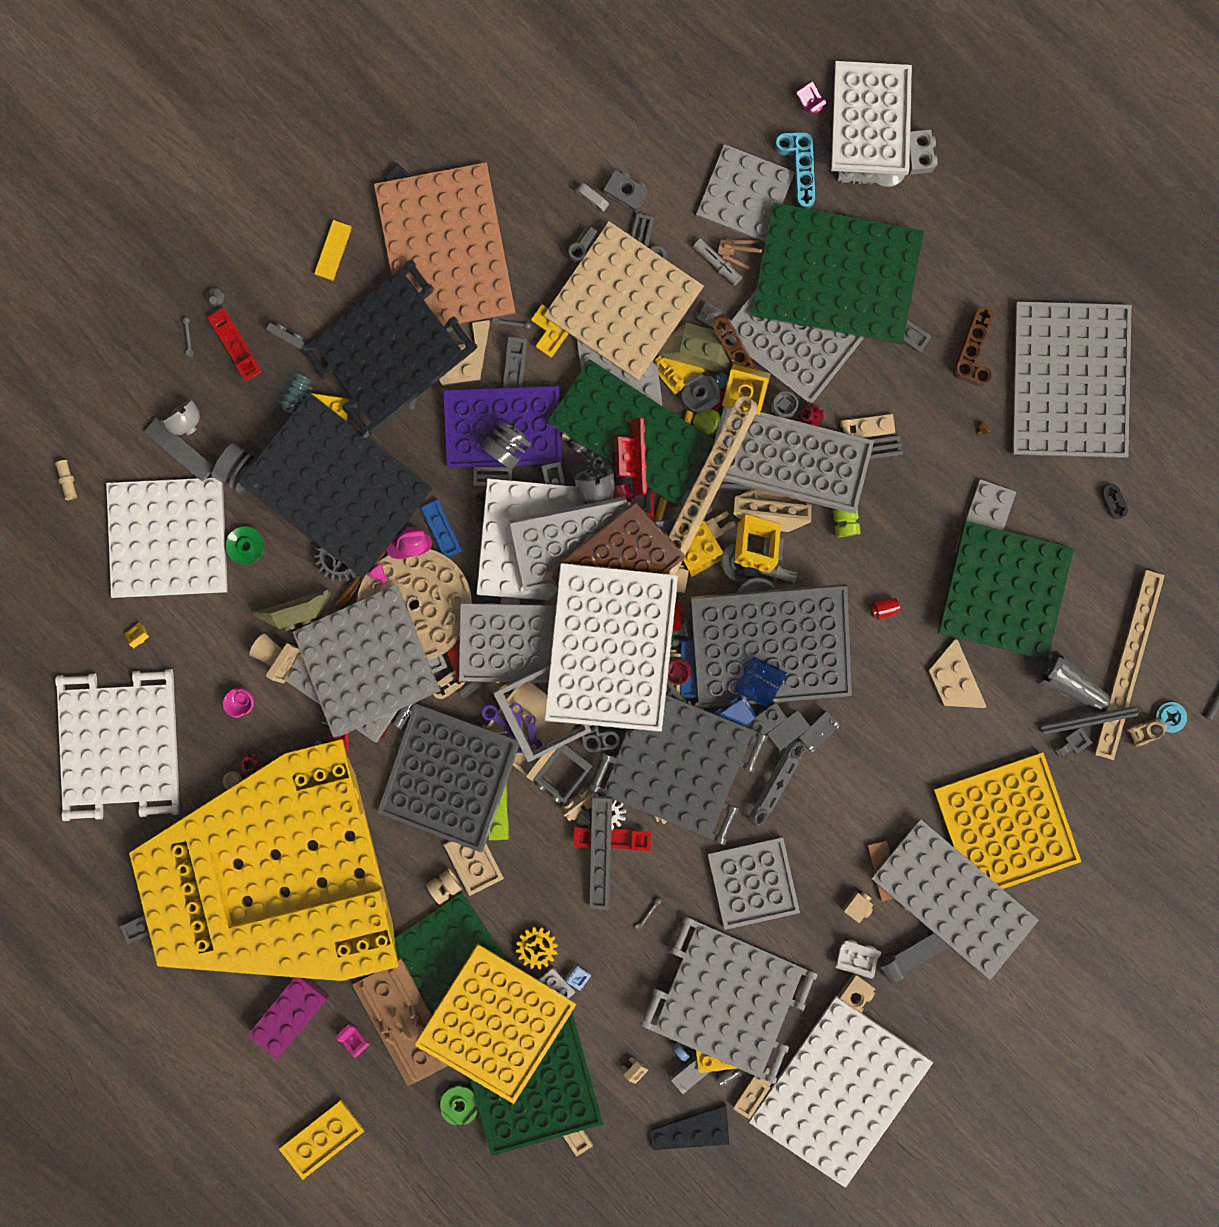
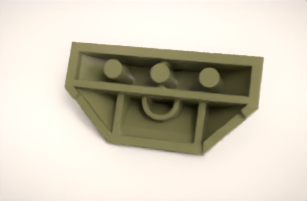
[658,323,736,376]
[253,590,331,631]

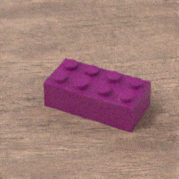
[247,977,330,1060]

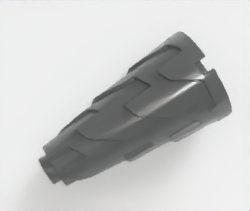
[574,468,614,505]
[1035,650,1110,710]

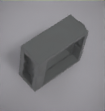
[534,744,593,803]

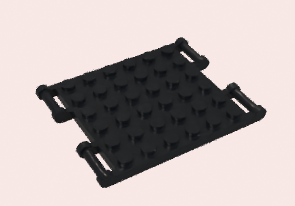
[301,259,478,438]

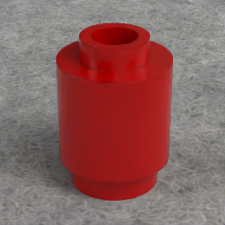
[870,597,900,620]

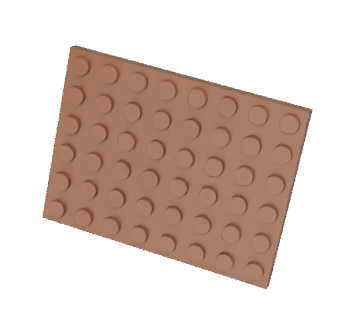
[374,162,516,325]

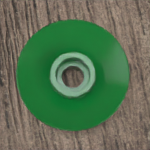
[226,526,264,565]

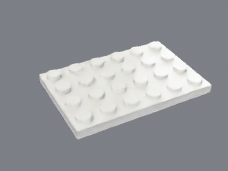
[831,61,912,175]

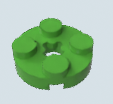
[440,1084,478,1125]

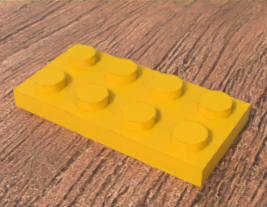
[279,1100,365,1180]

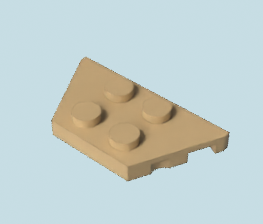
[928,639,987,708]

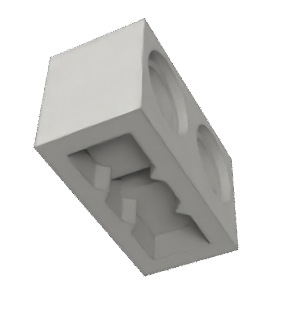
[909,130,938,175]

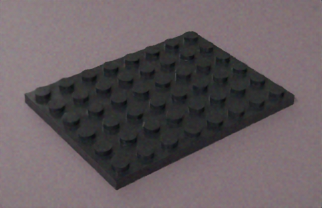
[238,393,433,579]

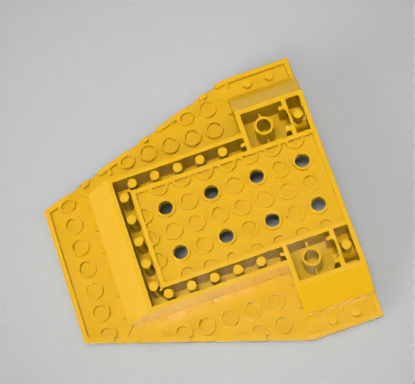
[129,739,399,981]

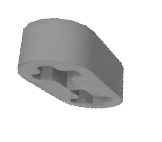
[575,182,609,212]

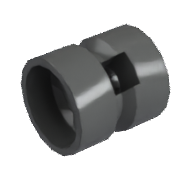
[771,391,798,419]

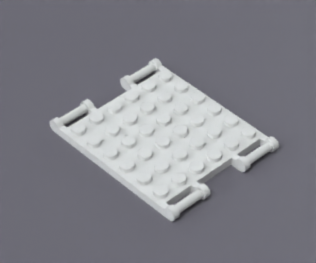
[55,669,180,821]

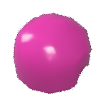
[222,687,255,718]

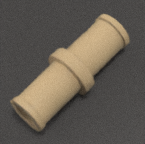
[55,460,77,500]

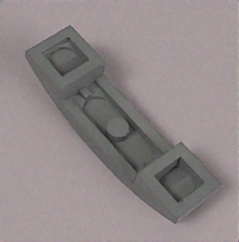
[503,337,528,388]

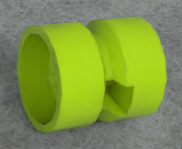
[833,507,861,537]

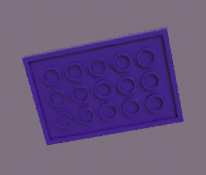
[444,386,562,468]

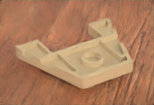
[439,320,490,386]

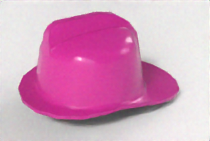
[386,527,432,559]

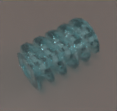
[278,373,314,415]

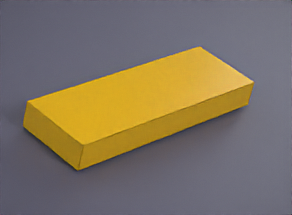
[314,220,352,281]

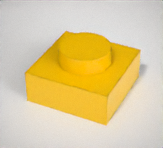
[124,622,149,649]

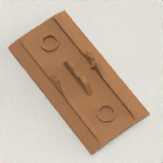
[352,958,449,1086]

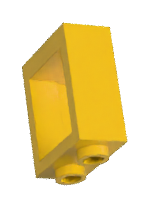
[734,514,781,573]

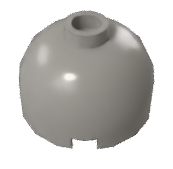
[160,400,200,436]

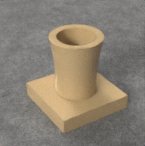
[250,634,301,683]

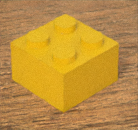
[722,364,771,415]

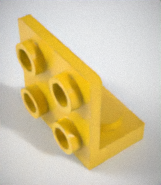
[675,521,723,577]

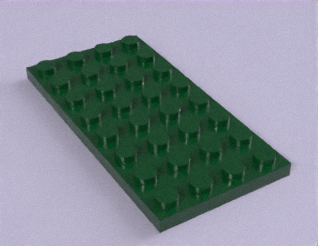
[548,359,715,507]

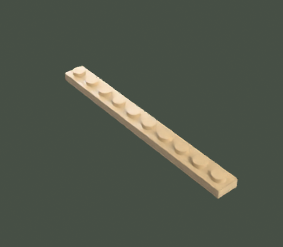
[1093,570,1165,760]

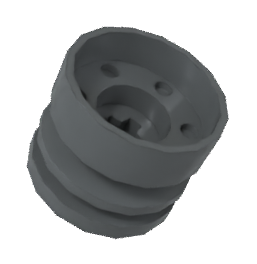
[480,420,531,470]
[212,443,257,494]

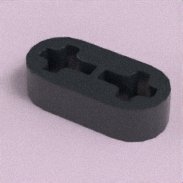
[1101,484,1128,520]

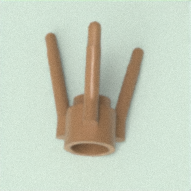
[718,238,762,269]

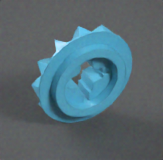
[1156,702,1187,733]

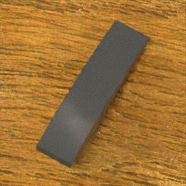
[144,418,214,482]

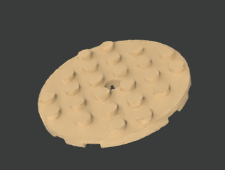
[357,549,472,660]

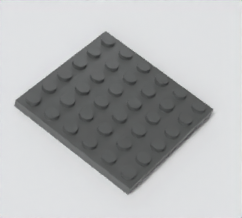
[377,704,519,852]

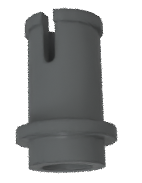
[716,1068,742,1087]

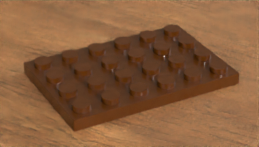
[545,501,686,588]

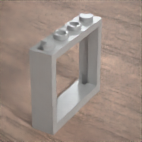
[494,663,591,762]

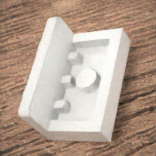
[835,940,881,979]

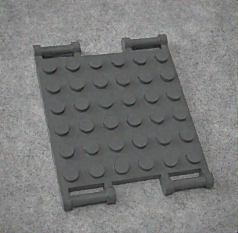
[588,695,768,845]

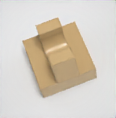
[621,1057,648,1084]

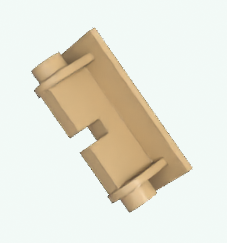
[560,786,598,821]

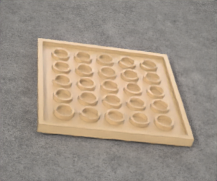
[544,222,704,381]

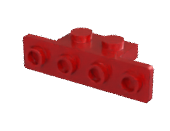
[614,417,647,497]

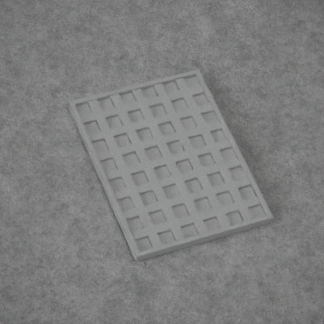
[1012,302,1131,458]

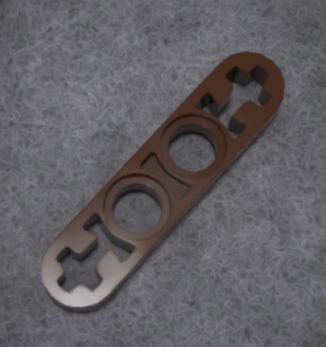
[713,315,757,370]

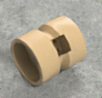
[426,868,462,905]

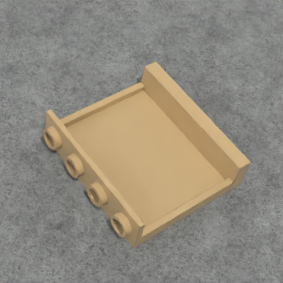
[482,682,576,781]

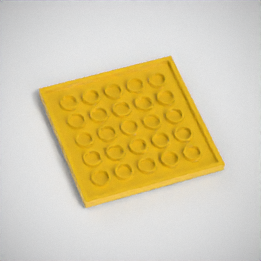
[933,752,1081,889]
[414,943,576,1104]

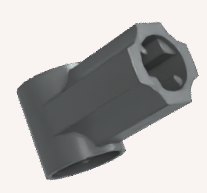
[569,226,600,265]

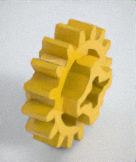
[516,926,558,969]

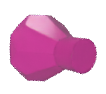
[367,563,388,584]

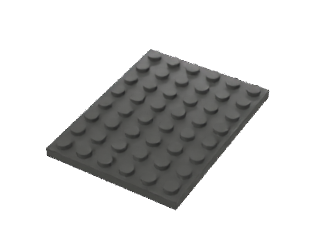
[691,584,852,709]

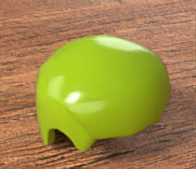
[693,409,721,438]

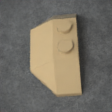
[734,490,812,532]

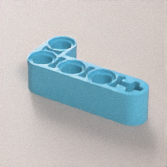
[775,133,815,209]

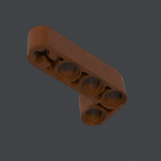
[953,306,993,387]

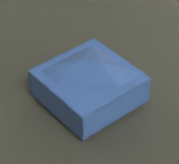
[564,964,592,991]

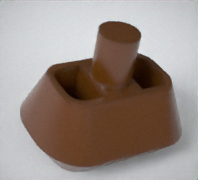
[977,421,991,435]

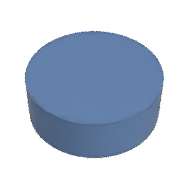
[673,1042,690,1061]

